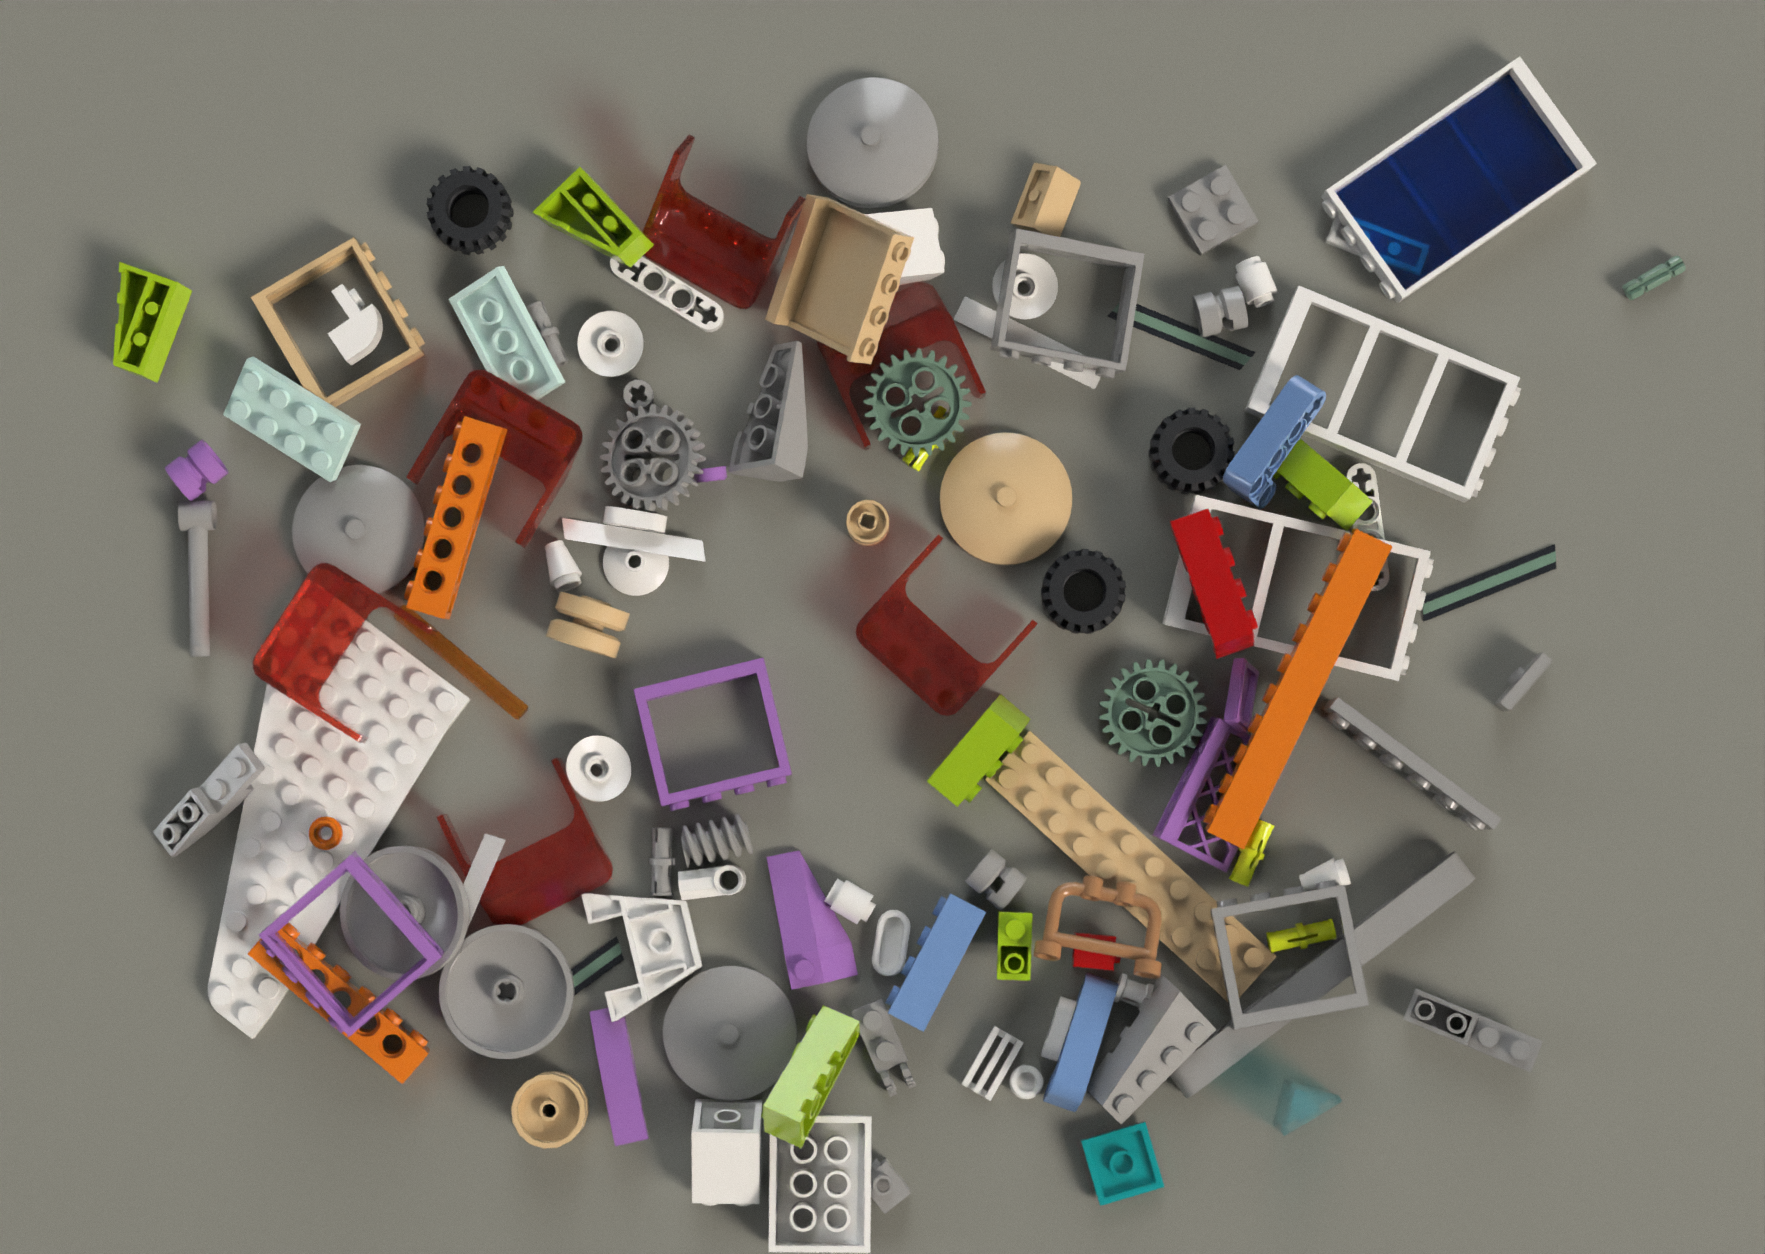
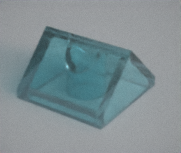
[1273,1078,1342,1136]

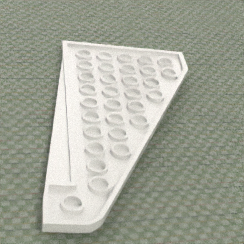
[208,579,471,1039]

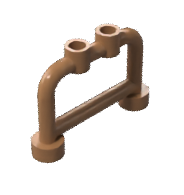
[1033,876,1162,979]

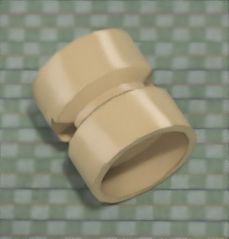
[846,500,889,547]

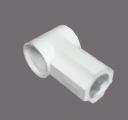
[678,864,746,900]

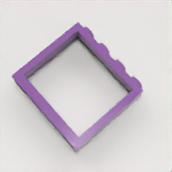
[633,658,792,811]
[259,851,444,1037]

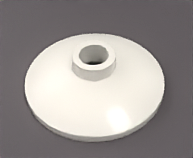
[992,253,1058,320]
[577,311,644,377]
[603,530,669,596]
[565,735,631,802]

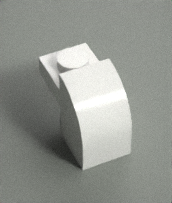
[328,284,383,366]

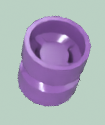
[165,439,229,501]

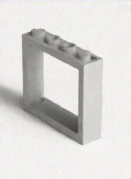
[990,229,1145,378]
[1211,880,1369,1030]

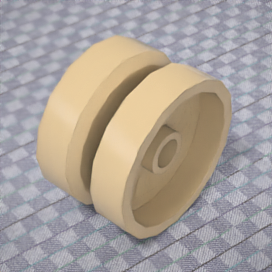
[546,592,630,659]
[511,1071,590,1149]

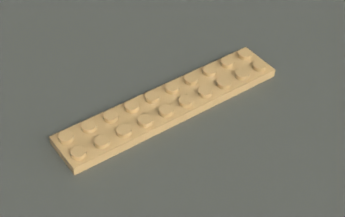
[985,731,1277,1002]

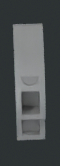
[153,743,265,857]
[1403,989,1543,1073]

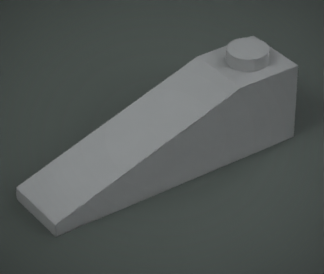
[729,341,808,482]

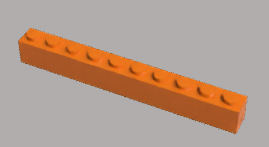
[1203,529,1393,849]

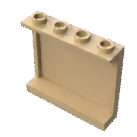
[765,194,914,364]

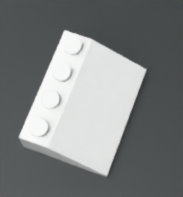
[769,1113,872,1253]

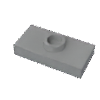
[1494,652,1552,711]

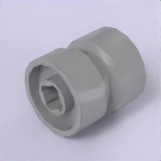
[1192,285,1248,338]
[964,848,1028,911]

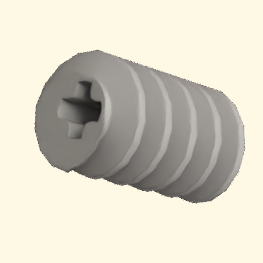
[681,814,753,868]

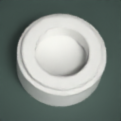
[1009,1065,1043,1099]

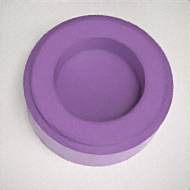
[694,466,727,483]

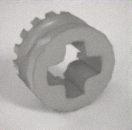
[623,380,654,411]

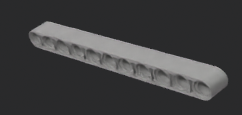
[1170,851,1475,1098]

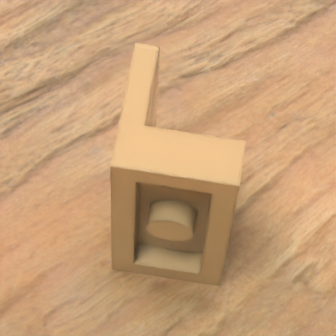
[1011,163,1081,237]

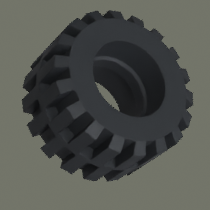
[426,166,514,255]
[1148,408,1235,494]
[1041,549,1126,634]

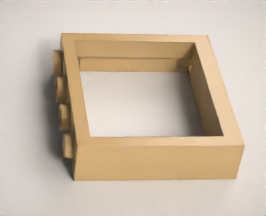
[251,237,425,407]

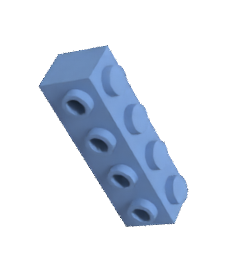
[885,893,986,1032]

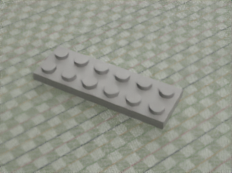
[1322,697,1501,831]

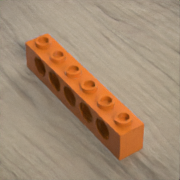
[404,416,507,619]
[248,922,430,1084]

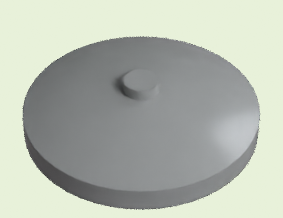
[807,78,939,208]
[292,465,426,598]
[340,845,469,980]
[439,924,574,1059]
[663,965,797,1100]

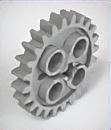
[600,404,706,512]

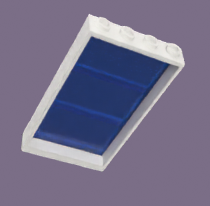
[1321,56,1597,304]

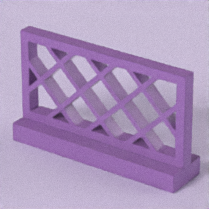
[1152,717,1251,873]

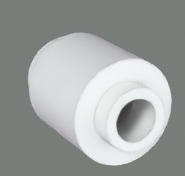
[1235,256,1278,308]
[824,878,876,924]

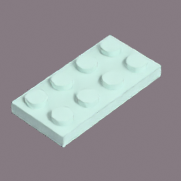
[449,266,565,415]
[223,356,361,482]

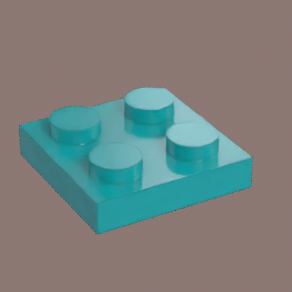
[1081,1121,1165,1206]

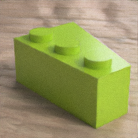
[532,167,654,268]
[113,262,192,383]
[1273,438,1373,531]
[927,694,1031,807]

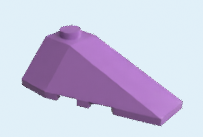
[767,850,858,990]

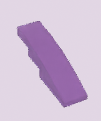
[589,1008,649,1146]

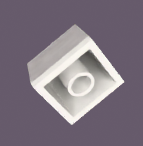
[865,208,945,286]
[691,1099,762,1206]

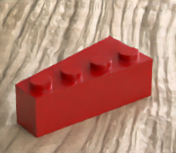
[1170,508,1258,659]

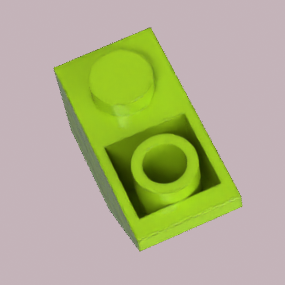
[997,911,1033,981]

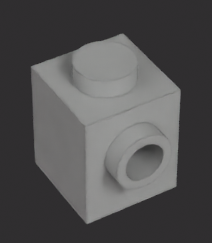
[871,1158,911,1214]

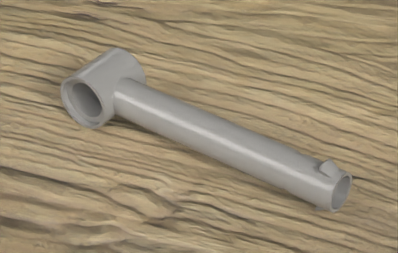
[178,500,217,657]

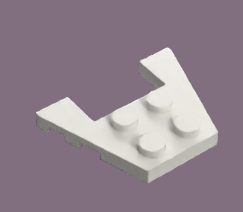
[581,893,703,1022]

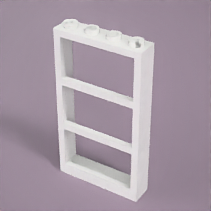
[1245,286,1521,503]
[1162,495,1434,681]

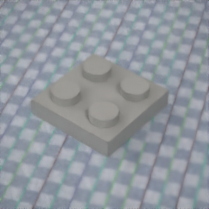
[1168,165,1259,256]

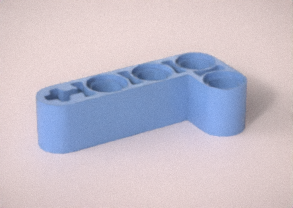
[1223,375,1326,509]
[1043,973,1118,1112]

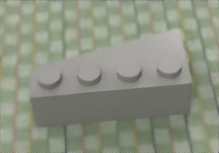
[1087,974,1216,1124]

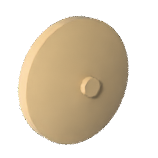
[940,433,1072,566]

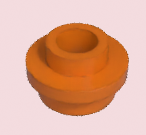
[309,817,343,850]

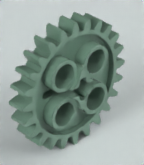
[863,348,972,457]
[1099,659,1207,767]

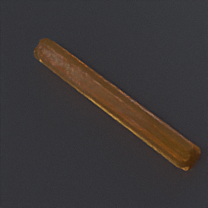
[394,604,528,720]

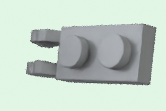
[851,998,916,1097]

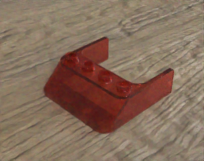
[643,134,806,309]
[816,283,986,451]
[406,369,583,548]
[856,534,1038,716]
[253,563,437,743]
[437,757,613,925]

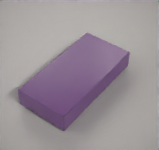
[1223,658,1259,733]

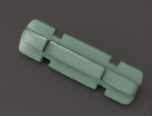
[1622,256,1686,300]

